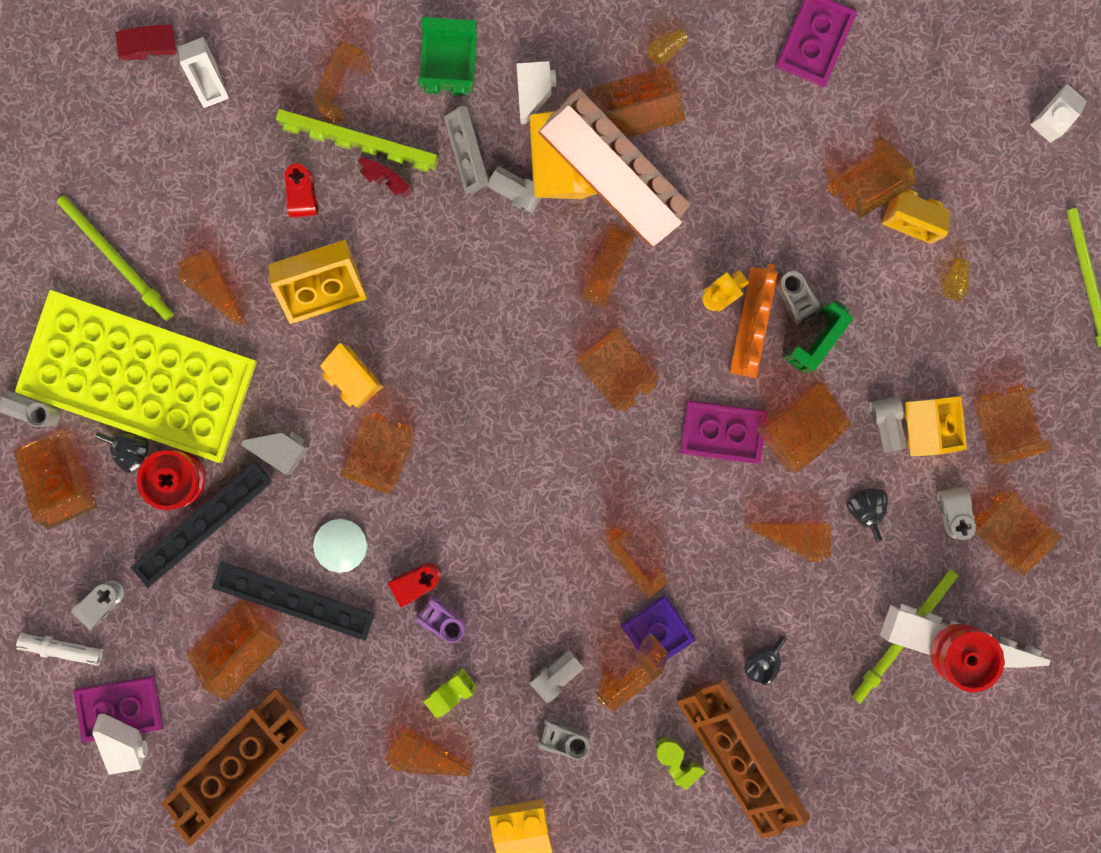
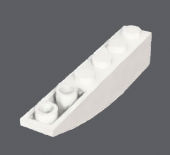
[880,604,1051,668]

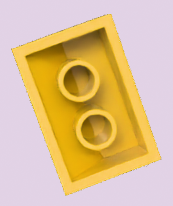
[529,111,597,199]
[268,239,367,324]

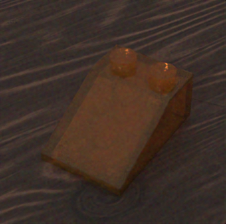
[756,381,851,473]
[14,428,98,530]

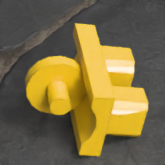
[702,270,749,312]

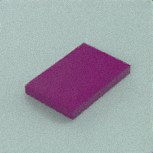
[775,0,858,88]
[679,400,768,464]
[73,675,164,743]

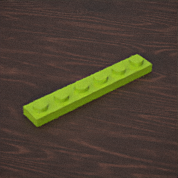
[276,109,439,172]

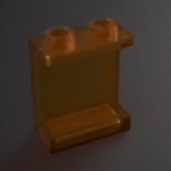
[826,136,916,218]
[339,411,417,495]
[974,490,1062,576]
[604,525,670,599]
[595,634,669,712]

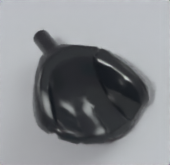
[94,432,148,473]
[847,488,888,542]
[744,636,787,685]

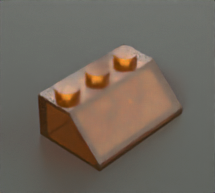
[589,65,685,138]
[187,599,283,701]

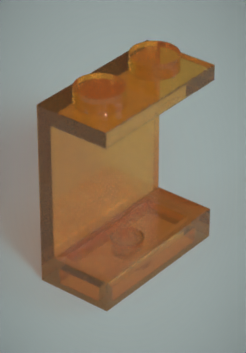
[312,40,373,125]
[575,326,659,412]
[973,384,1052,465]

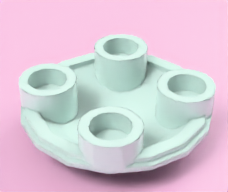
[313,518,368,573]

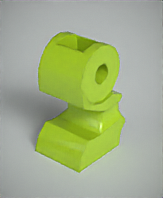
[423,668,477,719]
[655,737,706,790]

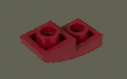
[115,25,176,60]
[357,157,413,198]

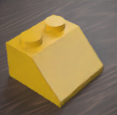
[881,189,950,244]
[320,343,384,408]
[904,396,967,456]
[489,799,552,853]

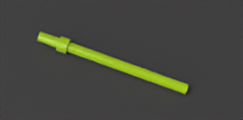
[57,195,174,321]
[1066,208,1101,347]
[852,569,959,704]

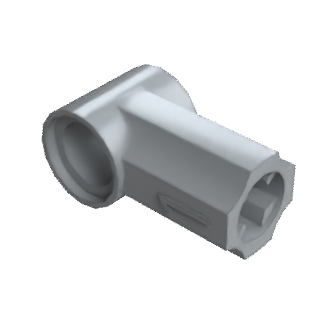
[487,166,541,215]
[0,390,60,427]
[869,396,907,453]
[528,649,585,703]

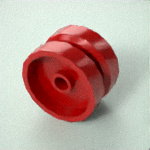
[136,449,206,510]
[930,623,1005,693]

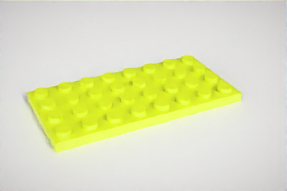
[15,290,257,463]

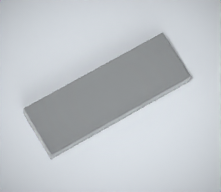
[444,106,489,194]

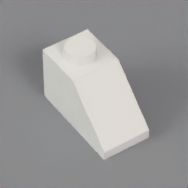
[178,37,229,108]
[517,61,556,124]
[1030,84,1087,142]
[92,714,148,774]

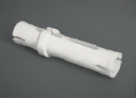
[16,632,103,666]

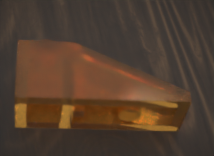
[580,225,636,310]
[177,249,248,327]
[745,522,831,562]
[384,725,473,776]

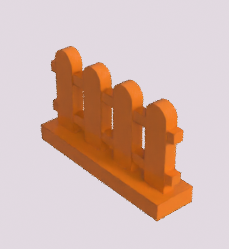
[729,264,778,378]

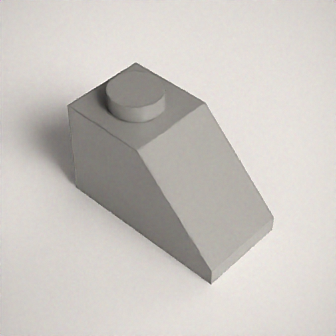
[241,431,309,475]

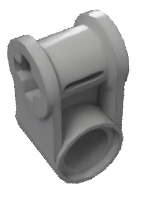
[776,271,821,325]
[937,486,976,540]
[71,580,125,631]
[537,718,590,760]

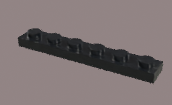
[130,462,273,588]
[212,562,375,641]

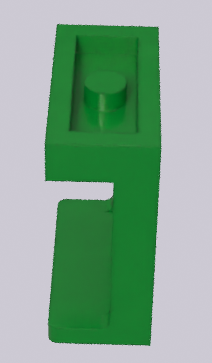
[418,17,478,96]
[782,302,854,374]

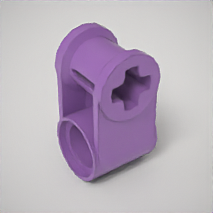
[414,595,467,643]

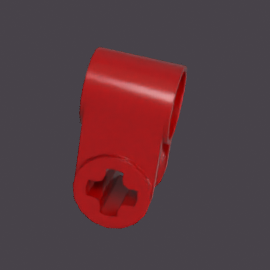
[284,163,318,218]
[387,563,441,607]

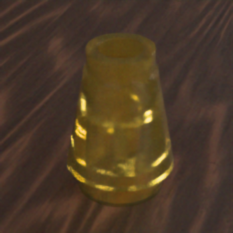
[647,28,688,66]
[941,258,970,301]

